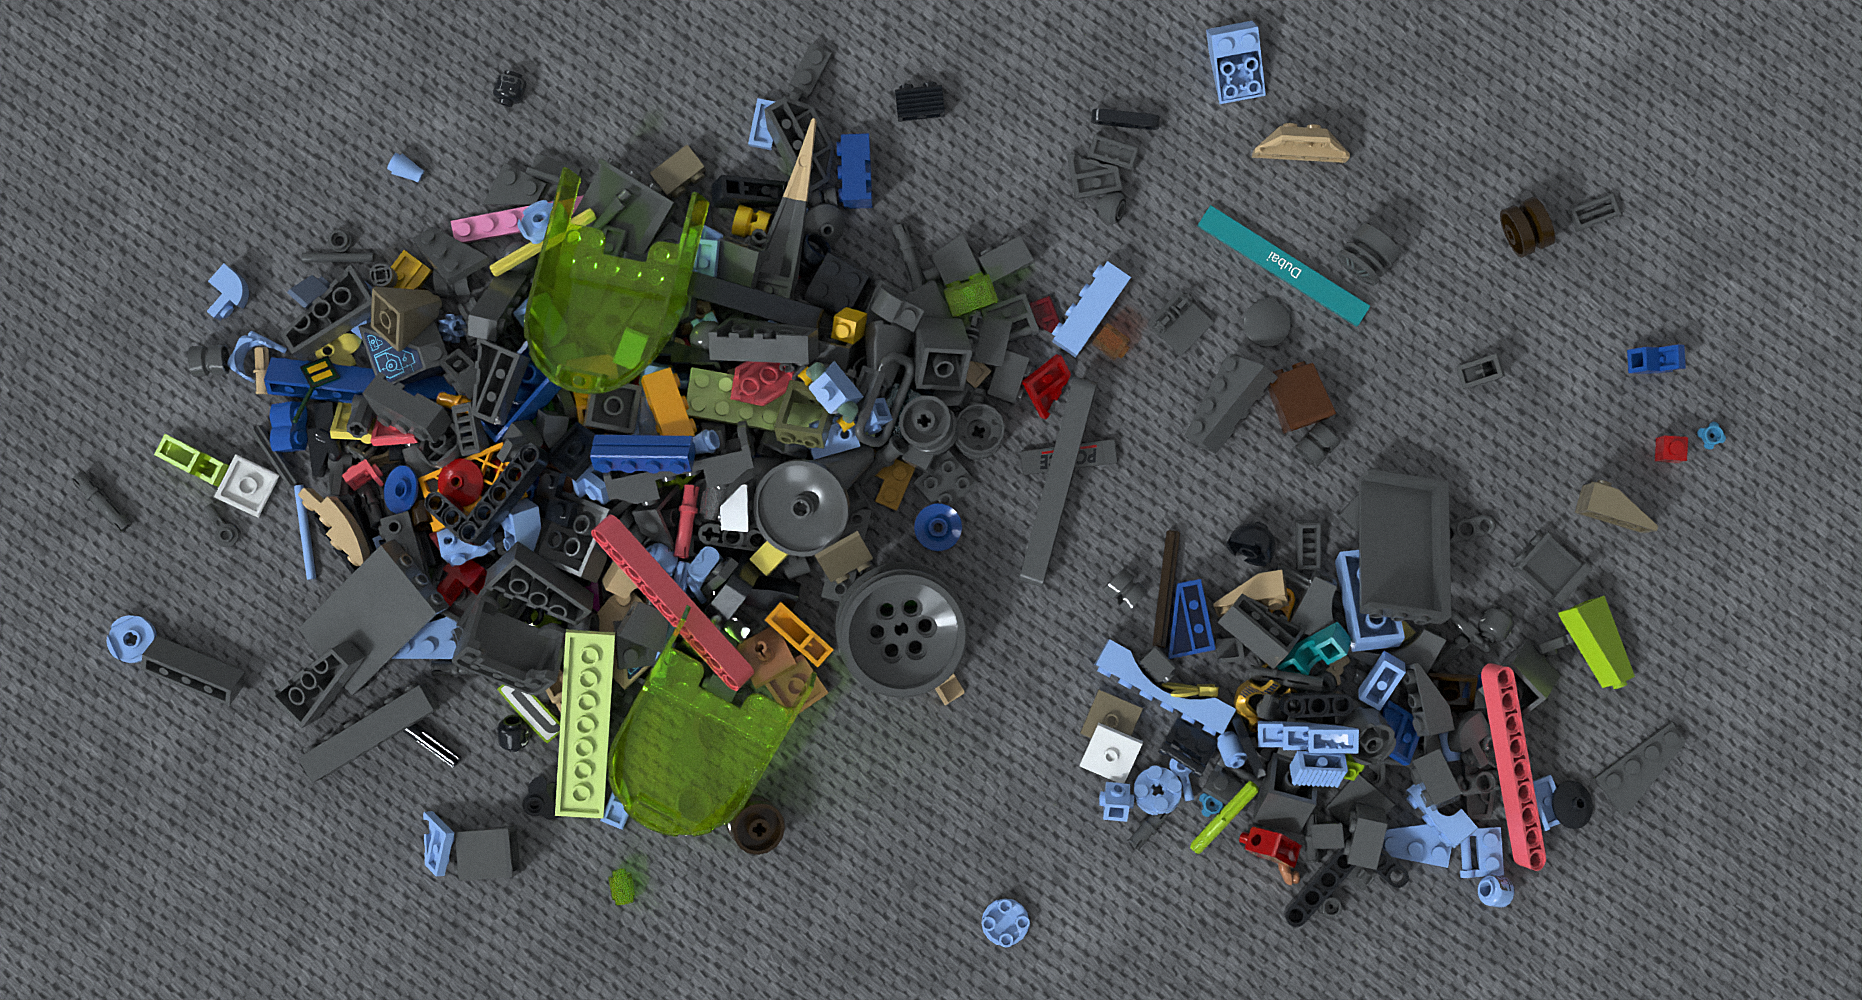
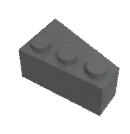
[472,338,530,426]
[362,372,452,443]
[1218,594,1307,669]

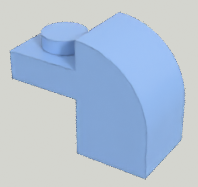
[207,263,249,321]
[572,464,610,505]

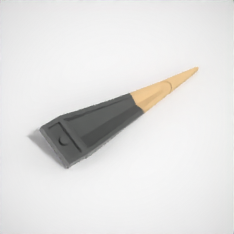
[755,118,817,300]

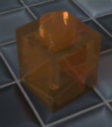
[1092,322,1130,361]

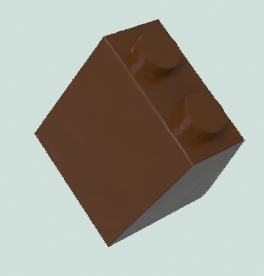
[1267,361,1336,434]

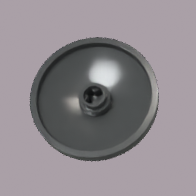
[753,459,850,557]

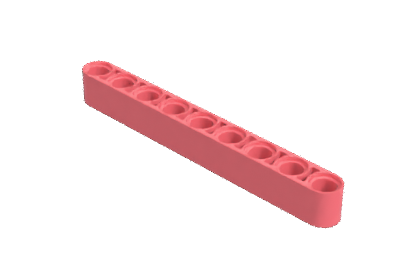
[591,514,754,691]
[1481,663,1546,871]

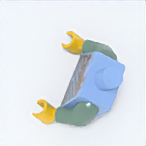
[797,361,864,432]

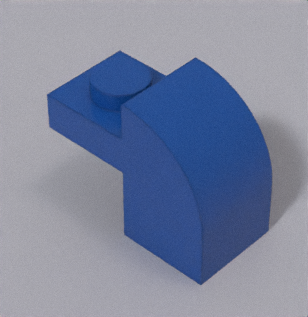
[1627,344,1686,374]

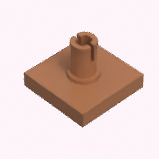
[735,626,798,689]

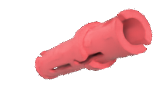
[673,485,700,559]

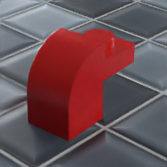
[436,560,487,606]

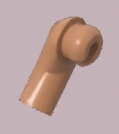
[1278,864,1300,885]

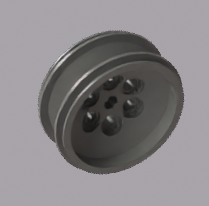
[835,562,968,698]

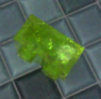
[943,272,998,318]

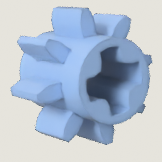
[438,314,466,343]

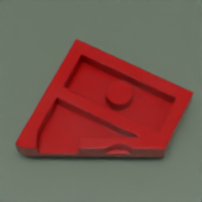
[1022,354,1071,420]

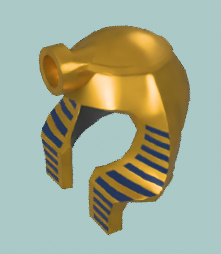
[1234,663,1297,733]

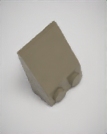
[1575,480,1658,533]
[815,531,873,584]

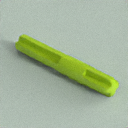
[1190,781,1259,854]

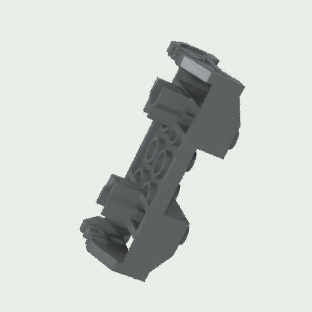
[603,420,755,506]

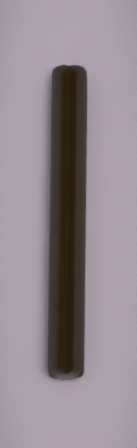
[1152,530,1180,648]

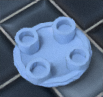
[981,898,1030,948]

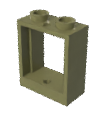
[774,380,835,449]

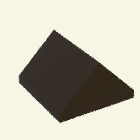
[1427,673,1478,712]

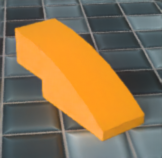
[764,602,834,667]

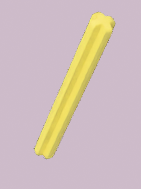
[490,208,597,277]

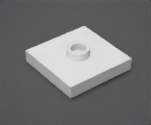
[214,454,280,518]
[1080,723,1143,783]

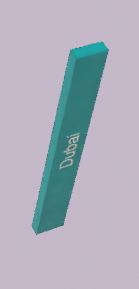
[1197,205,1370,327]

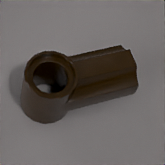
[410,500,433,533]

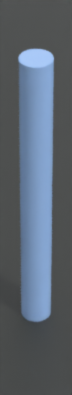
[294,485,317,580]

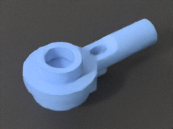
[1169,753,1194,801]

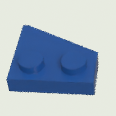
[1382,700,1420,766]

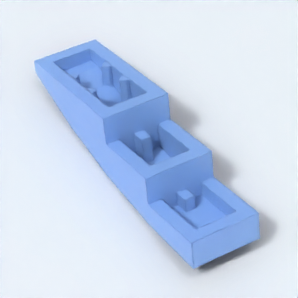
[1258,721,1359,753]

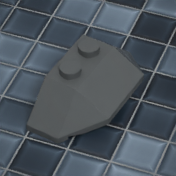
[764,97,834,192]

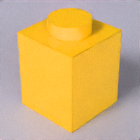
[831,307,868,344]

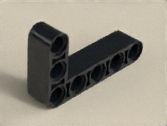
[424,444,549,547]
[673,550,761,664]
[1284,834,1409,927]

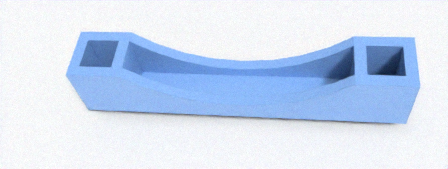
[1094,639,1236,736]

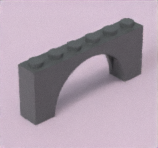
[1289,570,1446,687]

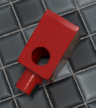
[1239,827,1302,868]

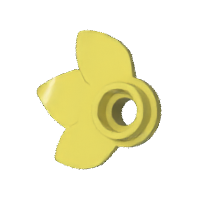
[315,333,362,366]

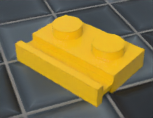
[376,250,433,289]

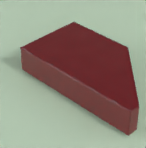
[1029,296,1060,333]

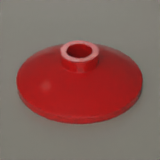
[438,458,484,507]

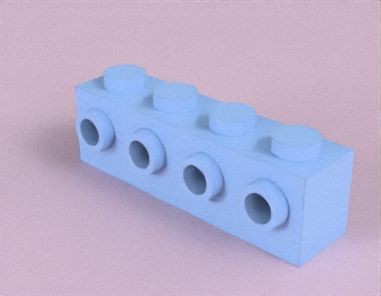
[1052,261,1131,358]

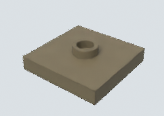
[1080,689,1143,738]

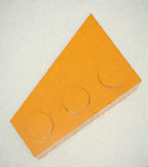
[641,367,697,437]

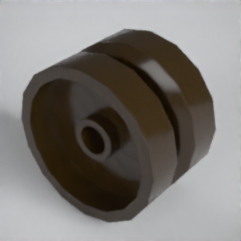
[1500,197,1555,258]
[725,794,785,855]

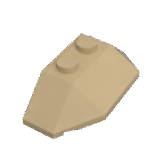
[1252,123,1350,163]

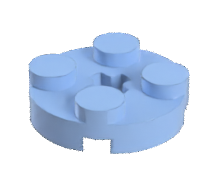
[517,200,566,244]
[106,615,157,663]
[1134,765,1182,815]

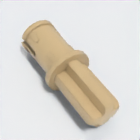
[253,347,270,394]

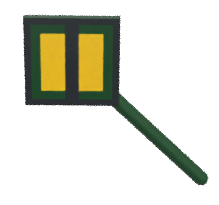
[293,356,340,423]

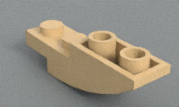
[298,488,371,567]

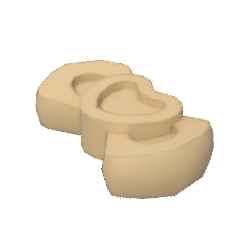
[1326,656,1350,686]

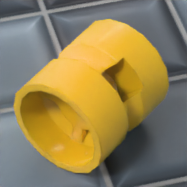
[731,205,772,238]

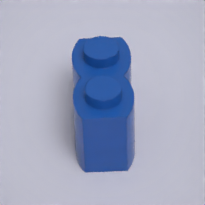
[270,401,308,453]

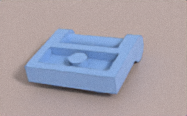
[1460,827,1504,878]

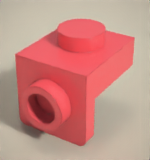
[342,459,385,491]

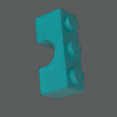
[1276,621,1352,675]

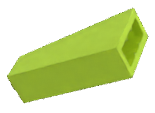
[1558,595,1635,689]

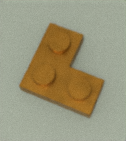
[873,449,916,511]

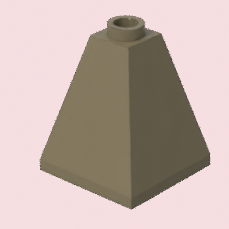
[371,287,442,352]

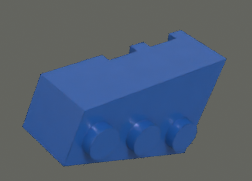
[836,133,873,209]
[1168,579,1216,659]

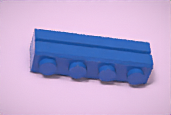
[590,435,696,474]

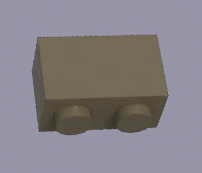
[650,145,706,199]

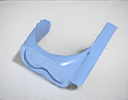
[227,331,287,383]
[686,546,723,604]

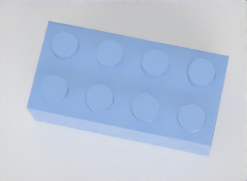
[1335,550,1405,652]

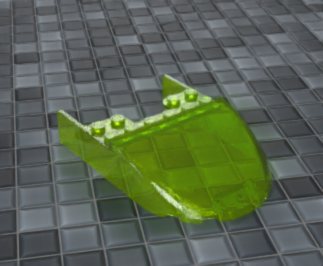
[524,167,709,394]
[607,605,817,837]

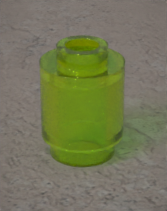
[608,868,636,906]

